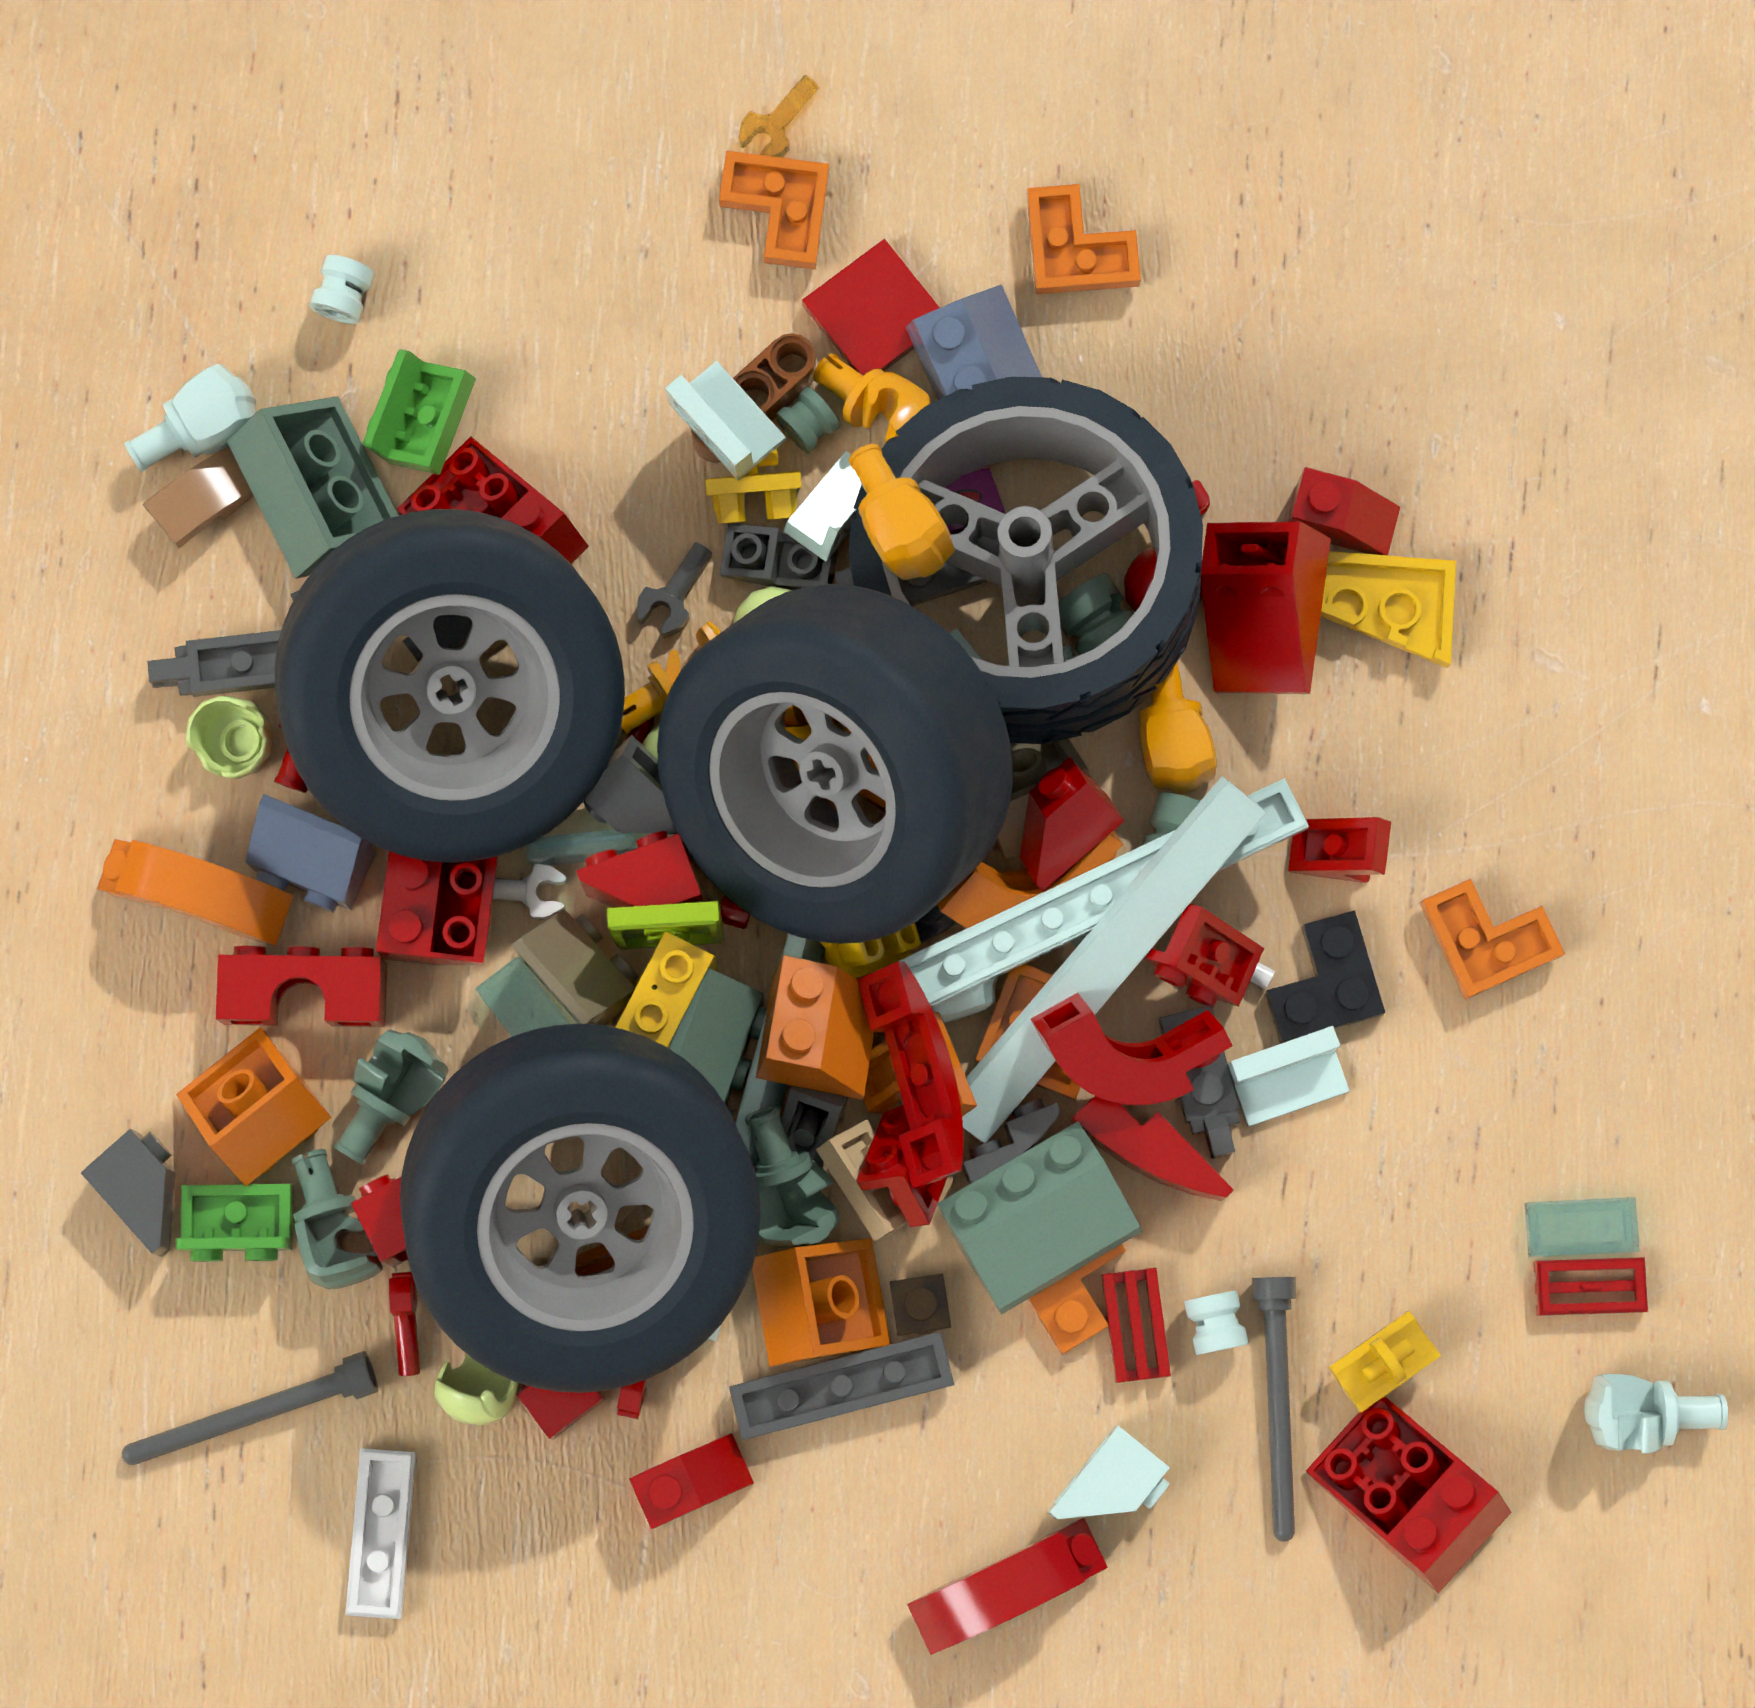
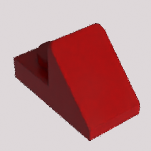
[1288,817,1391,883]

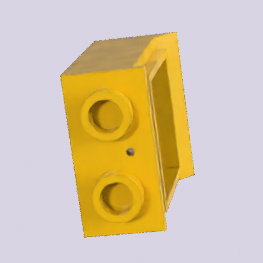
[615,931,719,1048]

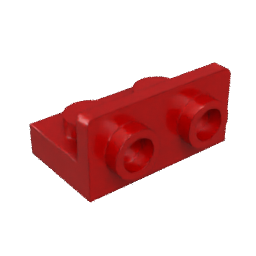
[1143,904,1264,1008]
[856,1106,948,1227]

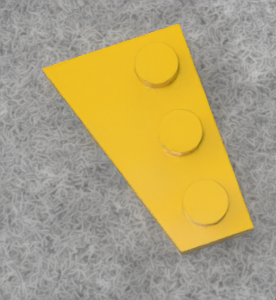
[1321,551,1456,668]

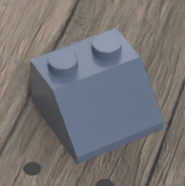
[906,284,1042,400]
[245,794,377,913]

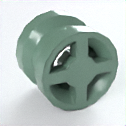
[775,387,841,454]

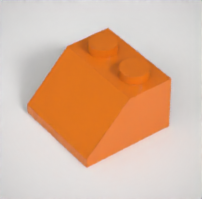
[755,955,874,1100]
[176,1027,332,1186]
[752,1238,891,1367]

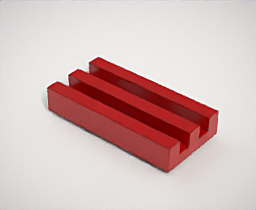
[1533,1257,1648,1316]
[1101,1267,1171,1383]

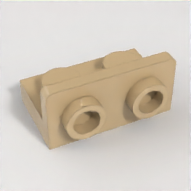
[816,1120,908,1242]

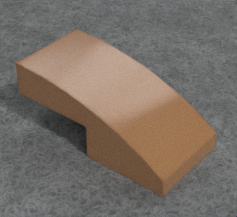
[142,446,254,548]

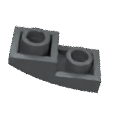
[720,523,838,590]
[962,1099,1061,1185]

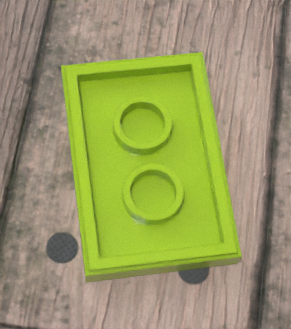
[607,901,724,950]

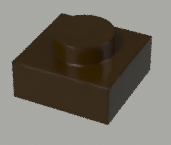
[889,1273,951,1336]

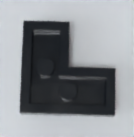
[1265,910,1385,1044]

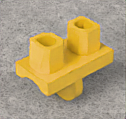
[705,449,802,524]
[820,923,921,978]
[1328,1310,1442,1413]

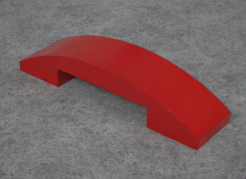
[857,961,964,1189]

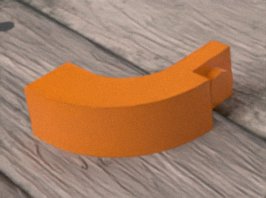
[937,831,1123,928]
[97,839,294,946]

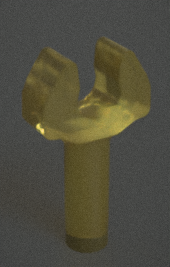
[739,75,819,158]

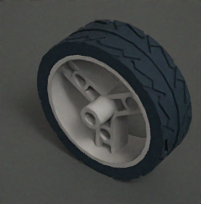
[849,377,1203,744]

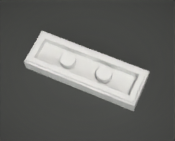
[345,1448,417,1619]

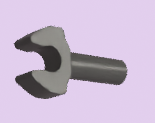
[637,542,712,638]

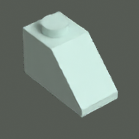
[1047,1426,1170,1519]

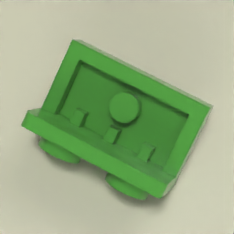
[363,349,476,475]
[176,1184,293,1262]

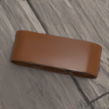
[691,333,816,463]

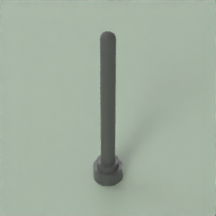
[1252,1277,1296,1542]
[122,1351,378,1465]

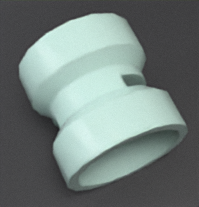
[309,255,375,324]
[1184,1290,1249,1355]

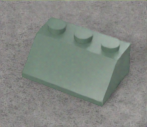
[227,396,398,579]
[669,968,767,1118]
[937,1121,1143,1315]

